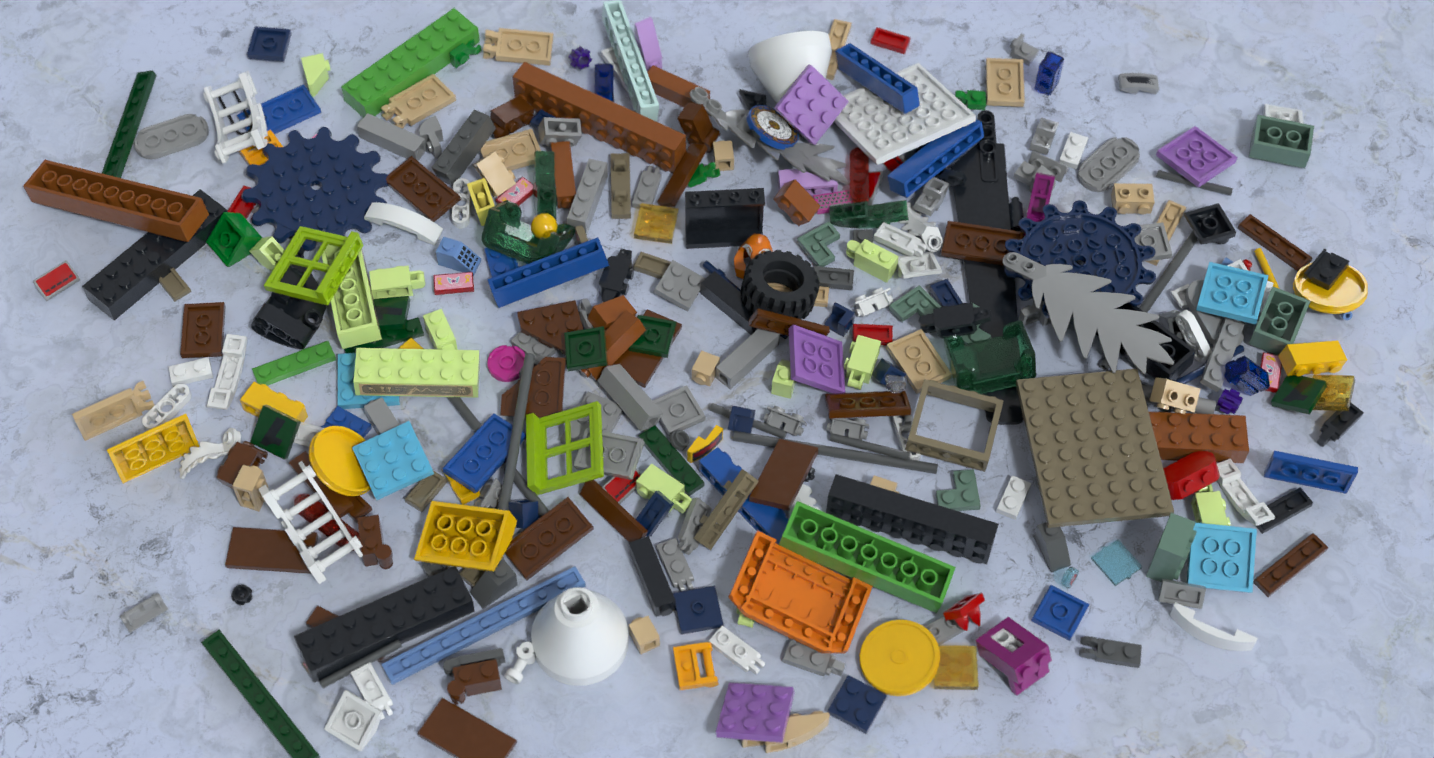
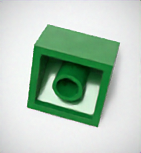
[206,212,262,267]

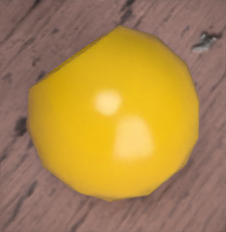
[531,213,557,240]

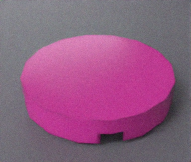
[487,345,525,382]

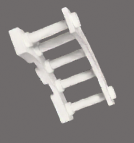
[203,71,268,163]
[259,461,363,584]

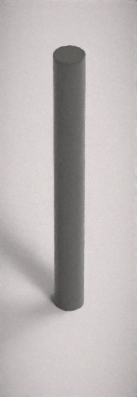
[1156,170,1233,196]
[709,403,787,439]
[830,433,911,461]
[319,639,402,688]

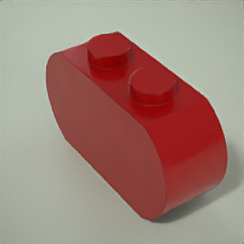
[1163,451,1220,500]

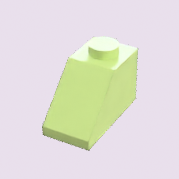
[301,53,331,97]
[250,236,291,271]
[771,359,796,399]

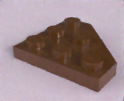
[517,300,583,355]
[500,357,566,418]

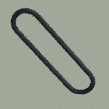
[218,91,253,135]

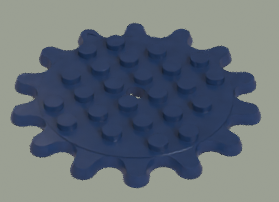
[242,127,389,251]
[1004,200,1156,320]

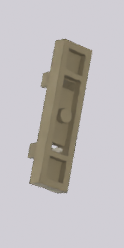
[611,153,631,219]
[694,469,759,550]

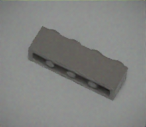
[431,109,496,186]

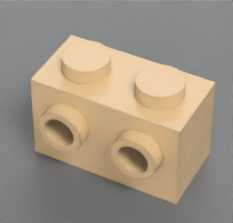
[473,151,516,197]
[1111,183,1155,214]
[1150,378,1200,414]
[232,465,269,511]

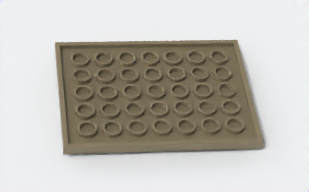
[1016,368,1174,528]

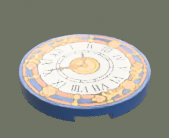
[746,105,799,150]

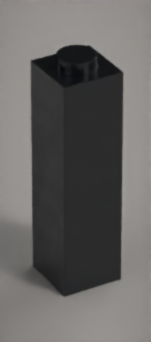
[701,271,759,335]
[629,536,676,617]

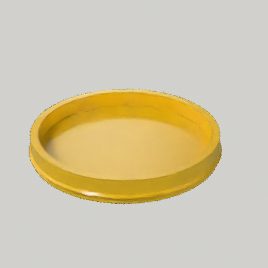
[1293,263,1368,314]
[309,426,371,496]
[859,620,940,696]

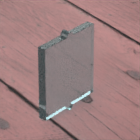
[1091,540,1142,586]

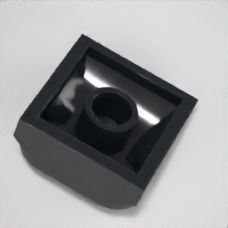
[1184,203,1237,245]

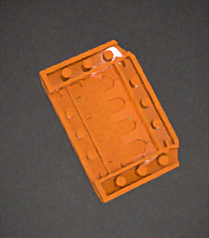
[728,530,873,653]

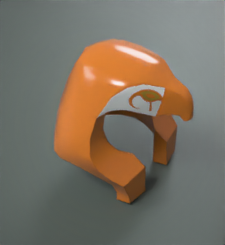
[734,234,773,279]

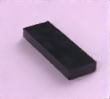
[1256,487,1313,534]

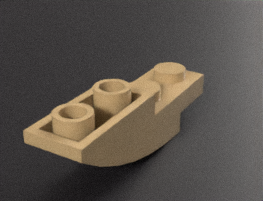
[741,711,830,753]

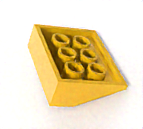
[107,413,200,483]
[414,501,517,572]

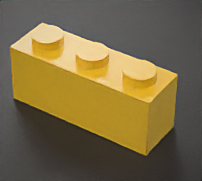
[1278,340,1347,376]
[240,382,308,422]

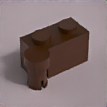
[490,96,534,139]
[677,102,721,153]
[216,441,268,489]
[357,514,393,569]
[447,659,502,705]

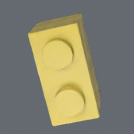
[467,178,500,226]

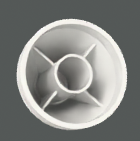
[748,31,832,104]
[531,587,629,686]

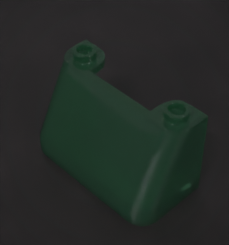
[481,200,575,264]
[943,320,1036,394]

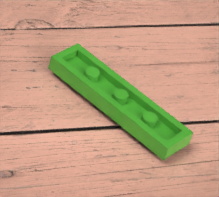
[252,341,336,386]

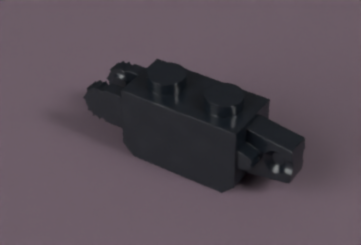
[599,248,634,302]
[918,303,991,339]

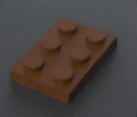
[180,302,226,358]

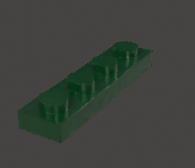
[344,317,424,353]
[639,425,704,496]

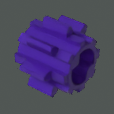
[568,46,592,70]
[1216,388,1243,414]

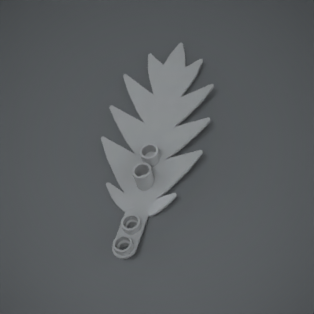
[690,87,851,185]
[1003,252,1174,374]

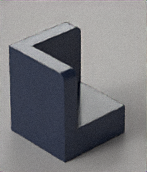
[824,302,855,337]
[872,358,906,391]
[728,406,756,433]
[508,499,539,529]

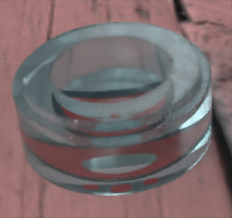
[1061,567,1079,589]

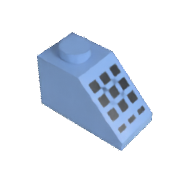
[436,236,482,276]

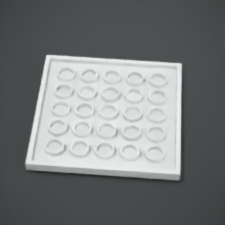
[834,63,976,165]

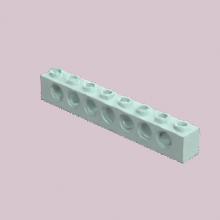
[602,0,659,121]

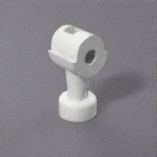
[504,642,535,684]

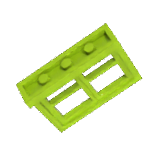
[264,226,363,305]
[526,401,604,495]

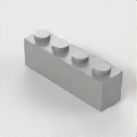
[567,159,608,236]

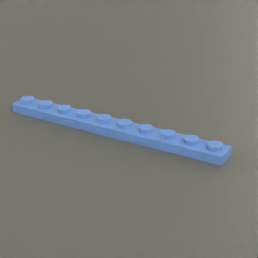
[382,566,586,685]

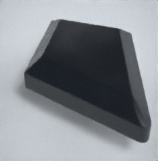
[739,89,767,110]

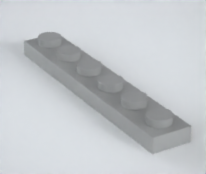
[1200,317,1245,392]

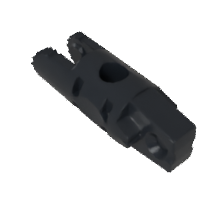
[924,169,967,187]

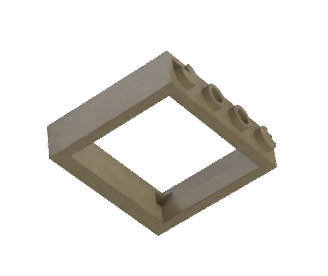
[905,379,1004,472]

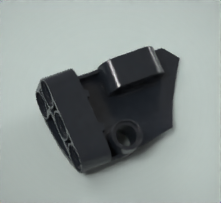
[251,264,327,349]

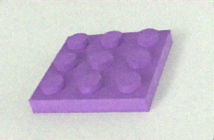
[774,64,849,145]
[1156,126,1238,188]
[789,325,845,394]
[716,682,795,743]

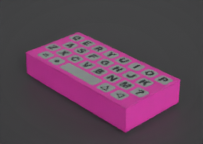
[813,190,855,215]

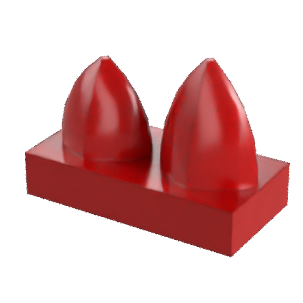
[943,593,985,631]

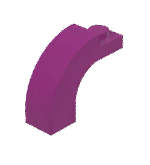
[1024,172,1055,236]

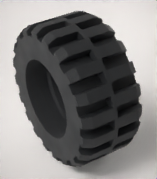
[741,250,820,319]

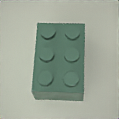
[1249,115,1314,168]
[1249,287,1310,355]
[1146,513,1197,583]

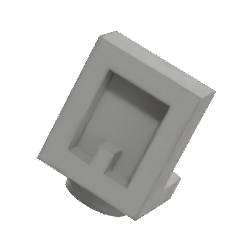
[1010,34,1039,66]

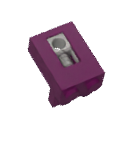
[975,617,1052,695]

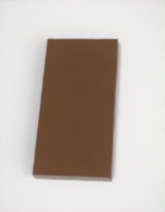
[386,156,461,222]
[941,221,1024,266]
[612,309,682,388]
[825,391,911,419]
[749,439,818,511]
[505,497,594,580]
[225,527,318,574]
[417,697,517,758]

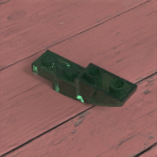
[533,151,556,219]
[829,200,909,229]

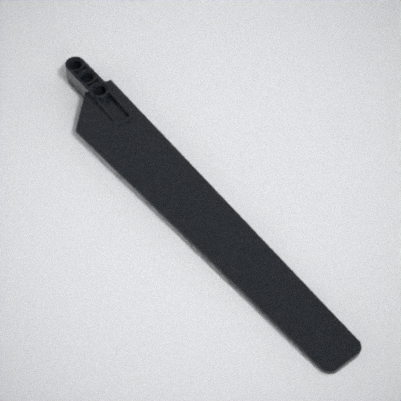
[951,110,1024,425]

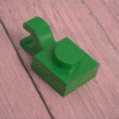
[449,39,481,68]
[955,90,986,110]
[688,162,720,188]

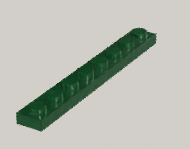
[102,70,157,178]
[201,629,320,758]

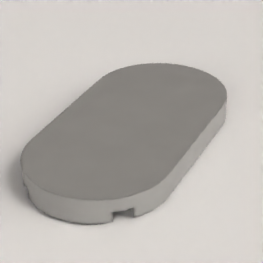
[133,114,209,159]
[1078,137,1140,192]
[1185,280,1244,347]

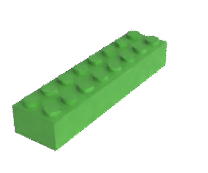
[341,8,480,118]
[779,501,956,613]

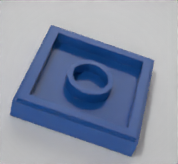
[1031,585,1090,641]

